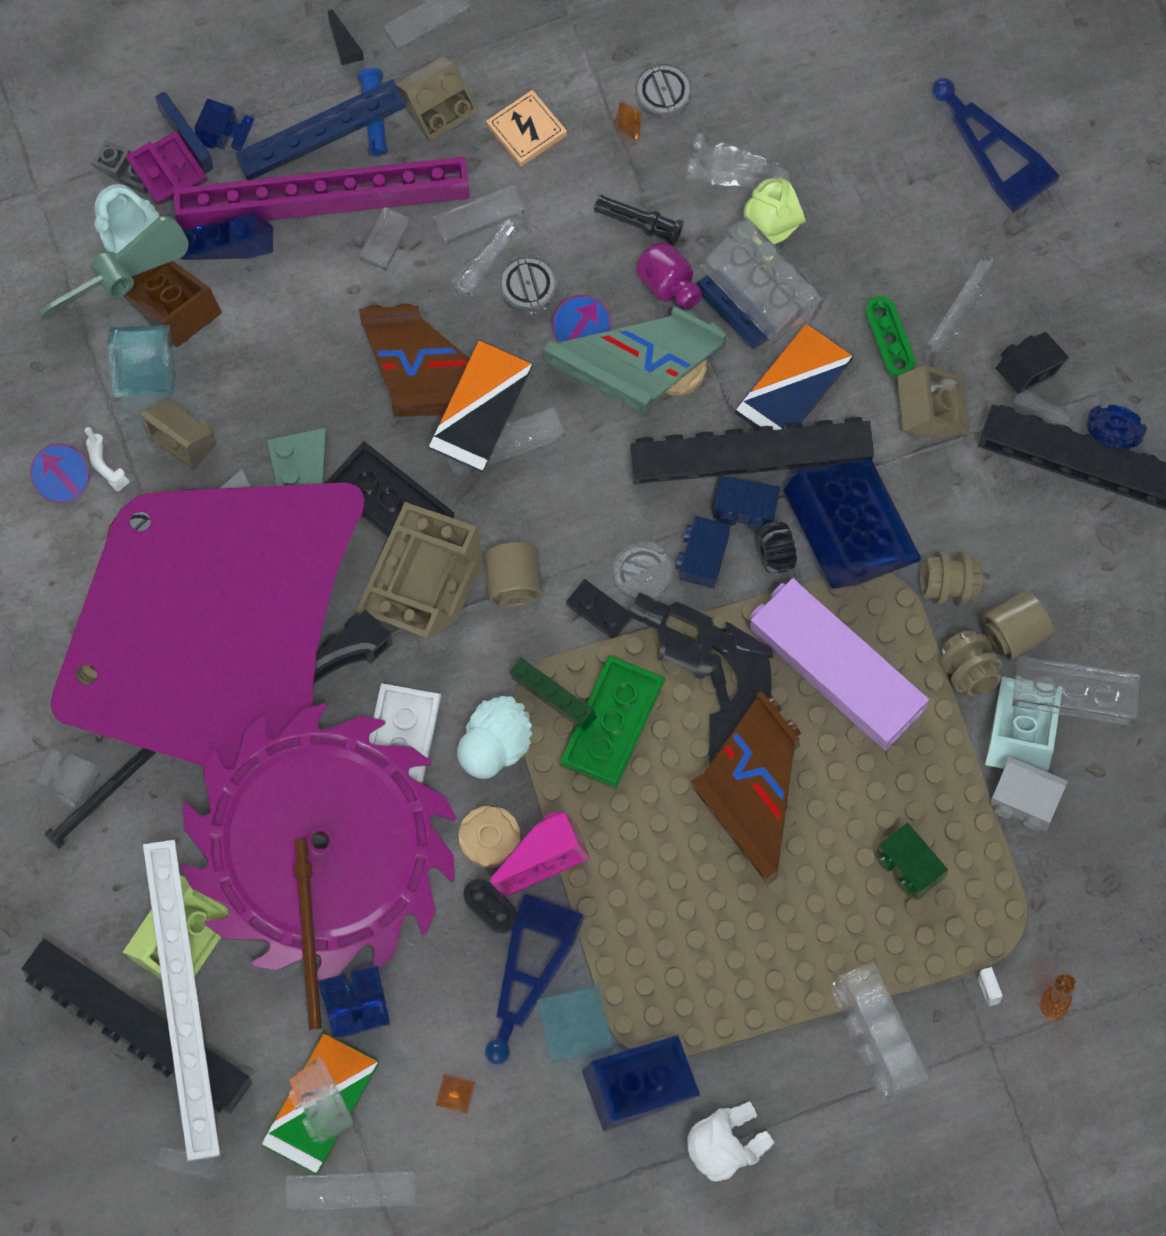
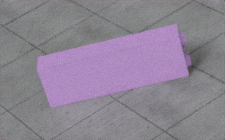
[750,578,930,751]

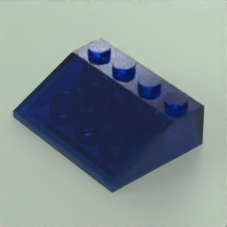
[784,461,921,589]

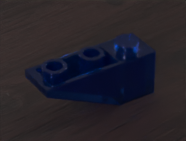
[180,212,273,260]

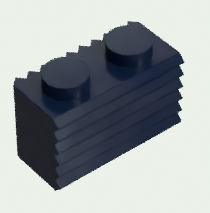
[713,476,780,531]
[675,516,731,589]

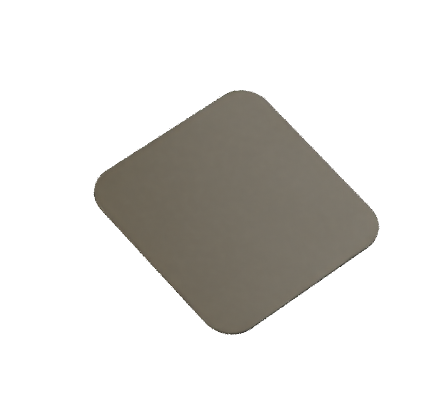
[514,568,1027,1061]

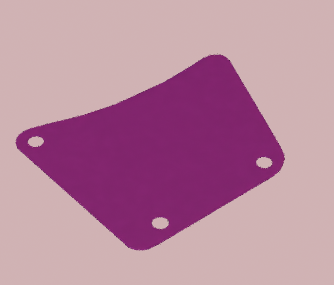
[50,483,365,770]

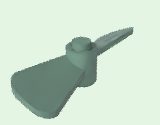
[38,216,188,319]

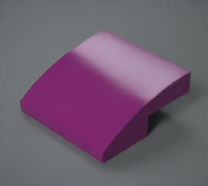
[126,130,208,205]

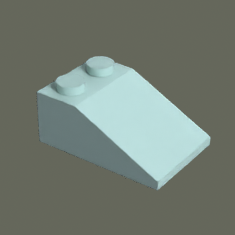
[985,677,1062,772]

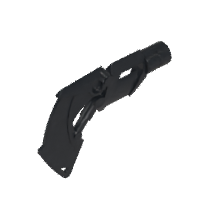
[629,592,773,765]

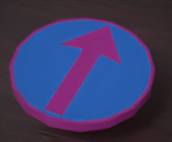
[552,295,611,343]
[30,443,90,503]

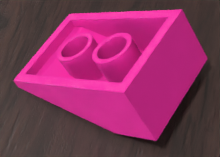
[490,812,591,897]

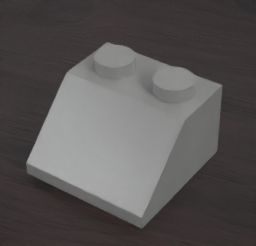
[990,756,1068,831]

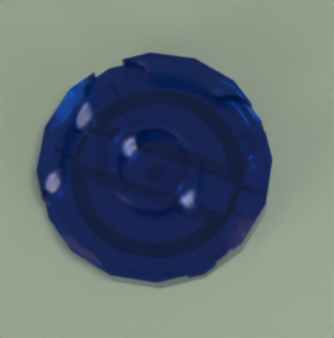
[1086,404,1147,449]

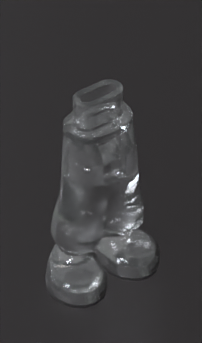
[685,130,790,189]

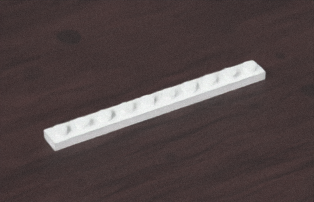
[143,840,220,1161]

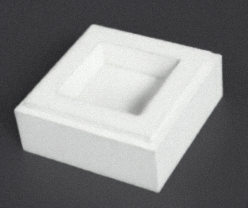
[977,967,1003,1007]

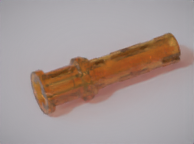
[1040,973,1076,1019]

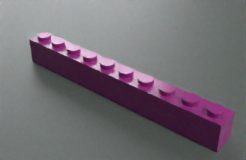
[173,157,470,230]

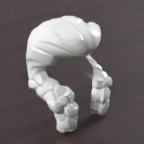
[687,1101,775,1182]

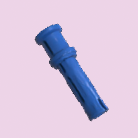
[357,68,388,157]

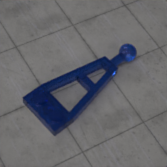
[932,78,1060,213]
[485,894,585,1065]

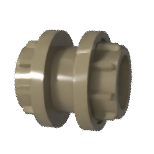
[919,551,983,606]
[941,630,1003,697]

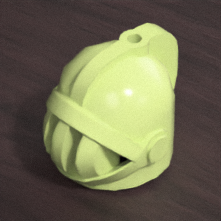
[744,178,806,247]

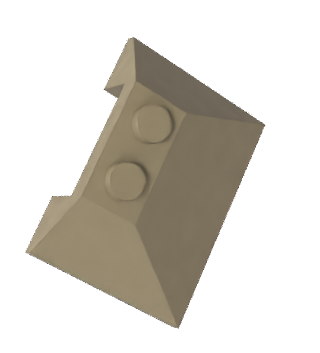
[355,502,481,639]

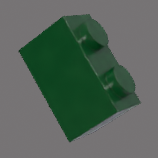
[877,822,948,900]

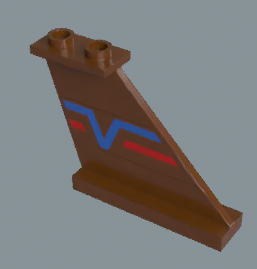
[359,304,513,417]
[691,691,801,885]

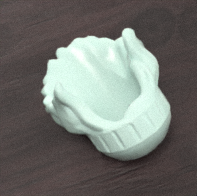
[95,184,160,254]
[457,696,532,779]

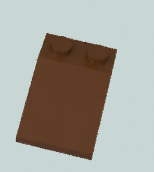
[123,261,222,348]

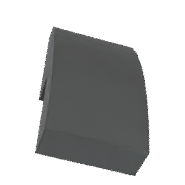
[91,140,148,194]

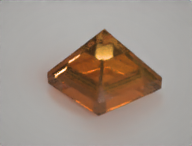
[614,101,641,140]
[436,1074,475,1113]

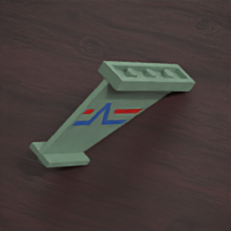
[543,306,726,416]

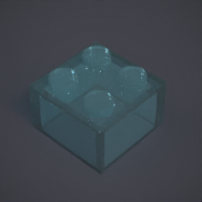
[107,325,176,397]

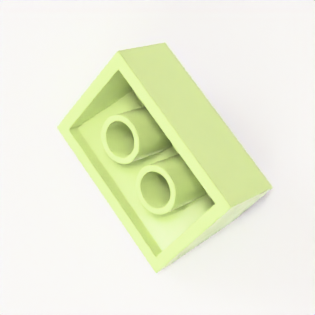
[123,876,228,980]

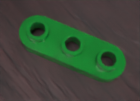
[865,296,915,379]

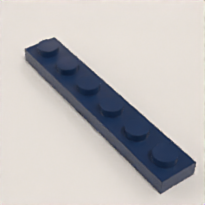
[235,79,406,180]

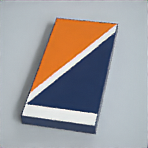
[735,323,854,430]

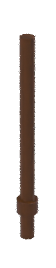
[293,839,322,1030]

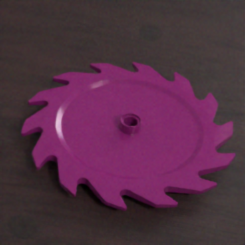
[180,704,457,982]

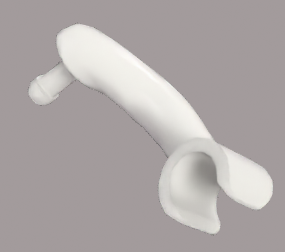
[85,427,130,491]

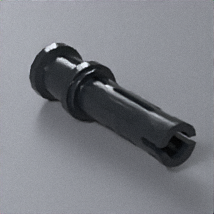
[594,194,684,245]

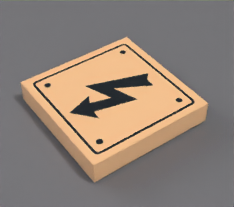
[486,90,567,167]

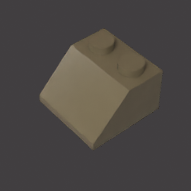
[898,364,969,438]
[140,399,217,470]

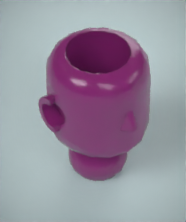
[636,242,702,310]

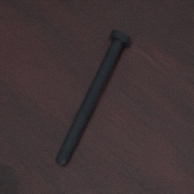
[44,748,156,849]

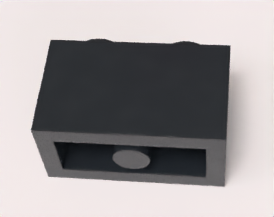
[995,331,1069,394]

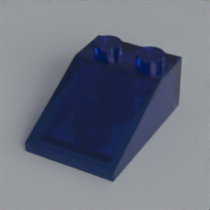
[582,1035,700,1131]

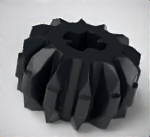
[756,522,797,574]

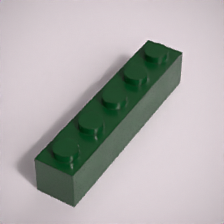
[509,658,597,732]

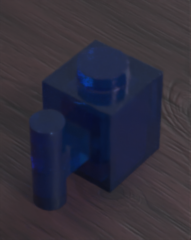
[194,98,254,151]

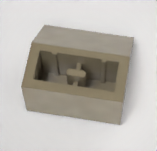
[396,56,478,141]

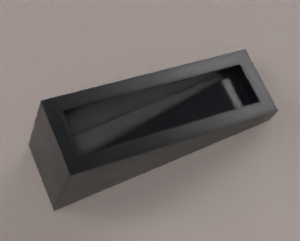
[327,10,364,65]

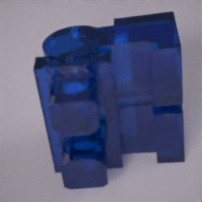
[318,966,391,1039]

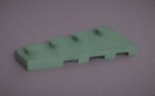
[267,428,327,486]

